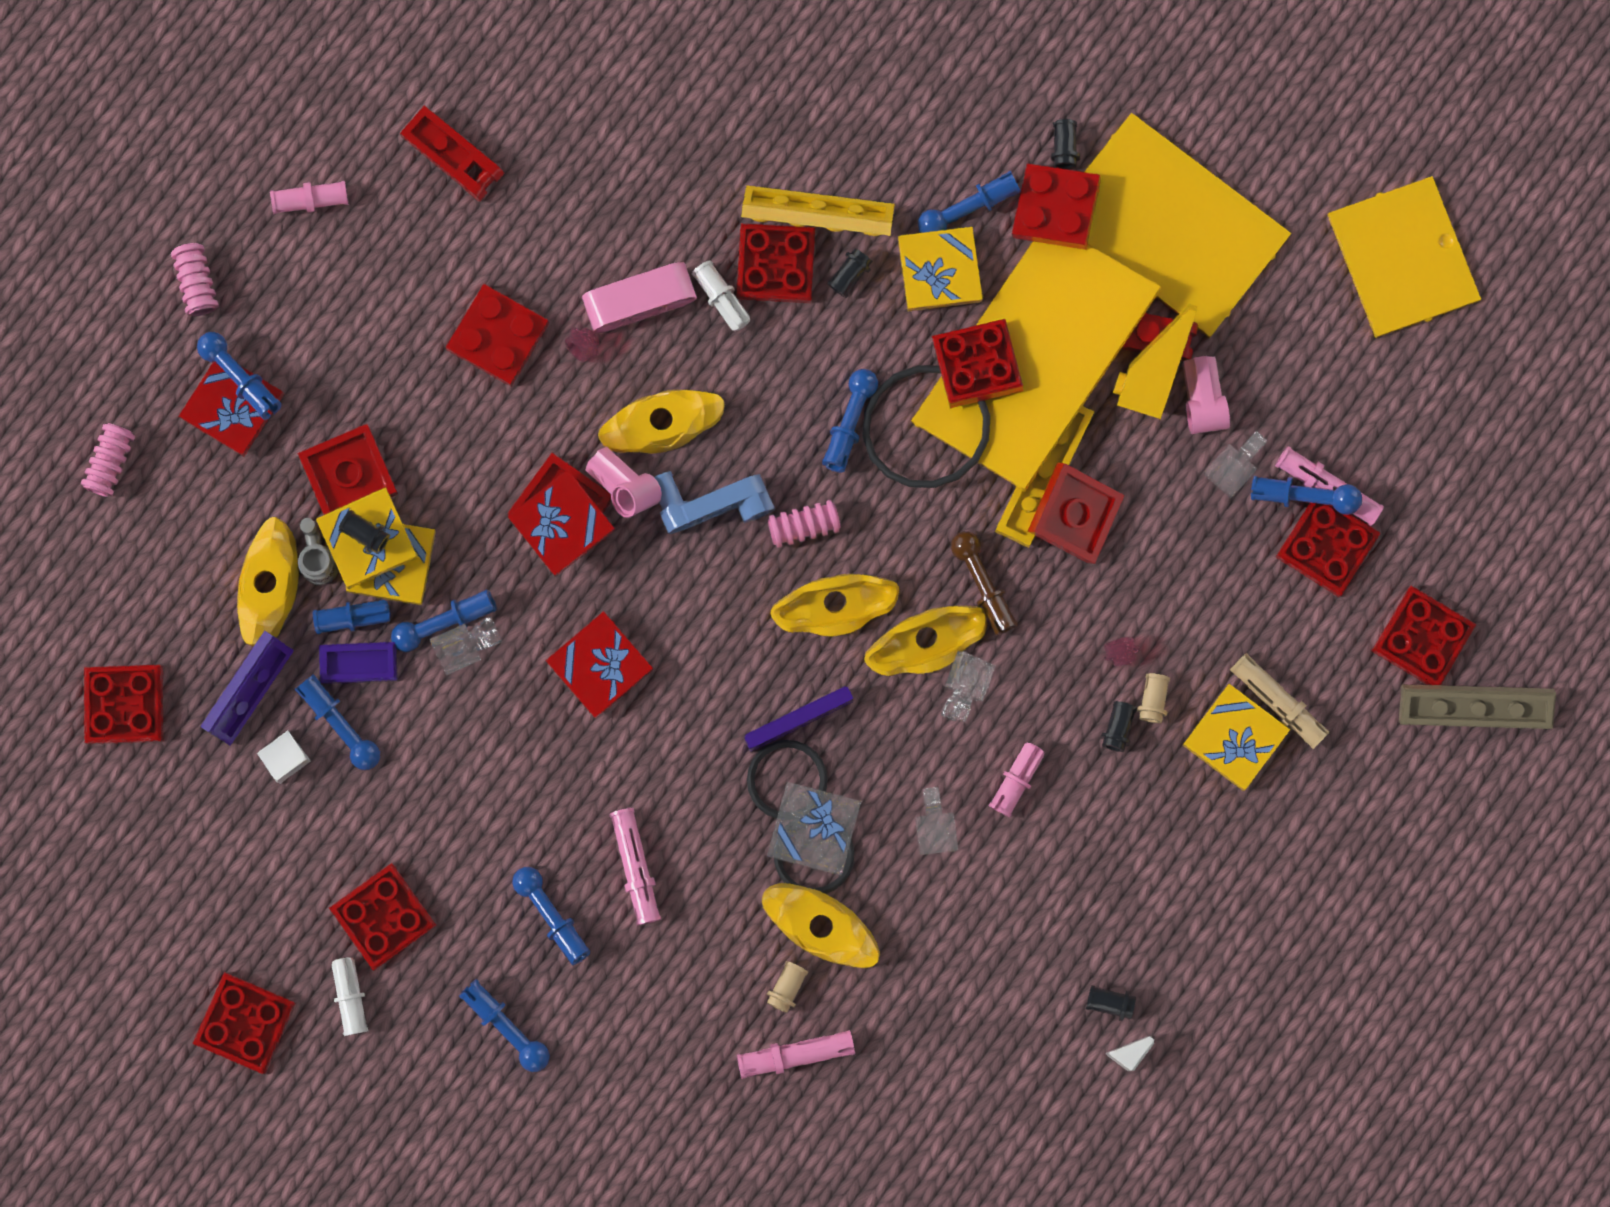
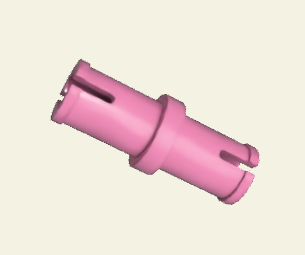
[270,181,348,214]

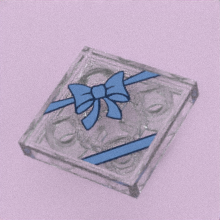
[767,782,861,876]

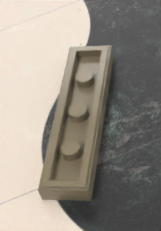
[1399,684,1556,729]

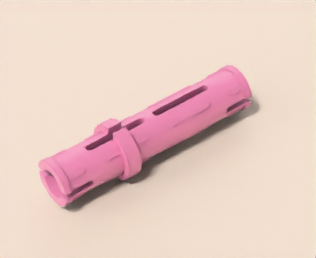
[1275,446,1384,526]
[610,808,661,926]
[737,1030,855,1079]

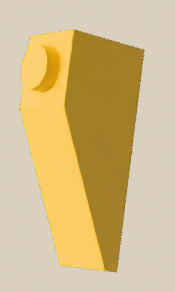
[1113,304,1197,419]

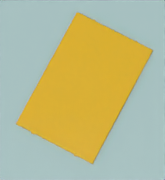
[1085,112,1292,338]

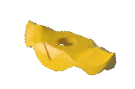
[598,390,725,454]
[237,517,299,646]
[770,574,899,636]
[864,606,987,676]
[762,883,880,968]

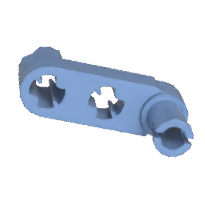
[654,471,775,534]

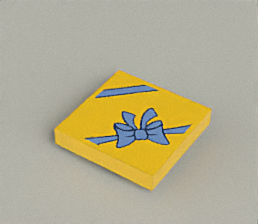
[898,227,983,312]
[316,487,418,589]
[346,524,436,605]
[1183,684,1290,791]

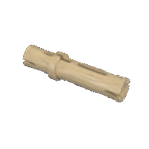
[1230,653,1330,749]

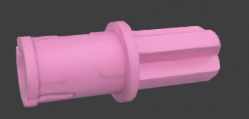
[988,742,1045,818]

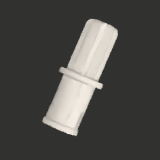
[692,260,750,332]
[332,957,368,1036]

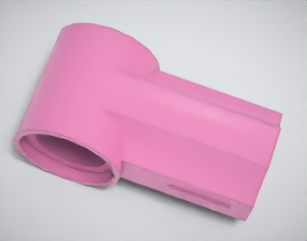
[1182,356,1230,434]
[585,447,662,518]

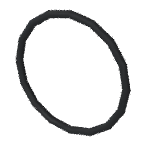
[862,365,991,488]

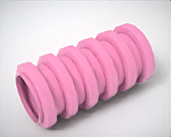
[171,243,219,316]
[81,423,135,497]
[768,500,841,548]

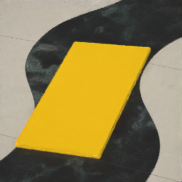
[911,242,1161,491]

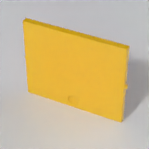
[1327,176,1481,338]

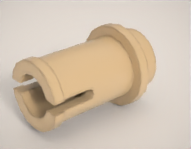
[1137,673,1170,723]
[767,961,809,1013]

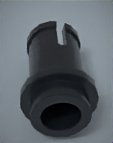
[1051,119,1080,169]
[827,248,873,298]
[338,510,390,554]
[1100,701,1137,752]
[1086,985,1136,1021]

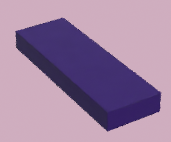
[200,631,294,746]
[744,686,854,752]

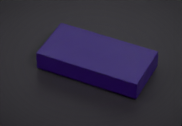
[319,642,398,684]

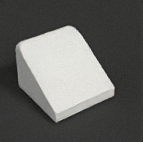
[257,730,311,784]
[1106,1036,1154,1071]

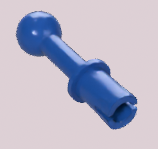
[918,171,1021,233]
[197,332,282,420]
[822,369,878,473]
[1251,476,1362,515]
[391,590,497,652]
[295,674,380,770]
[512,867,590,966]
[459,979,550,1072]

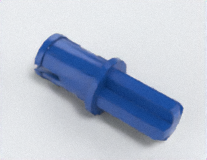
[313,600,391,634]

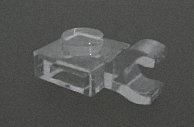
[1203,431,1268,498]
[430,617,502,675]
[941,651,995,722]
[915,787,958,855]

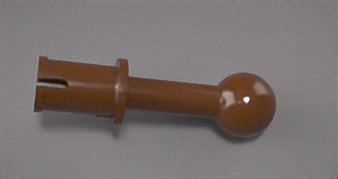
[951,531,1018,636]

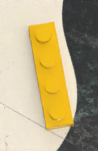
[741,185,894,236]
[995,406,1094,548]

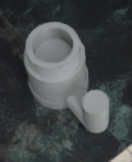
[298,518,339,585]

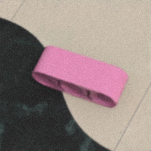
[582,262,697,333]

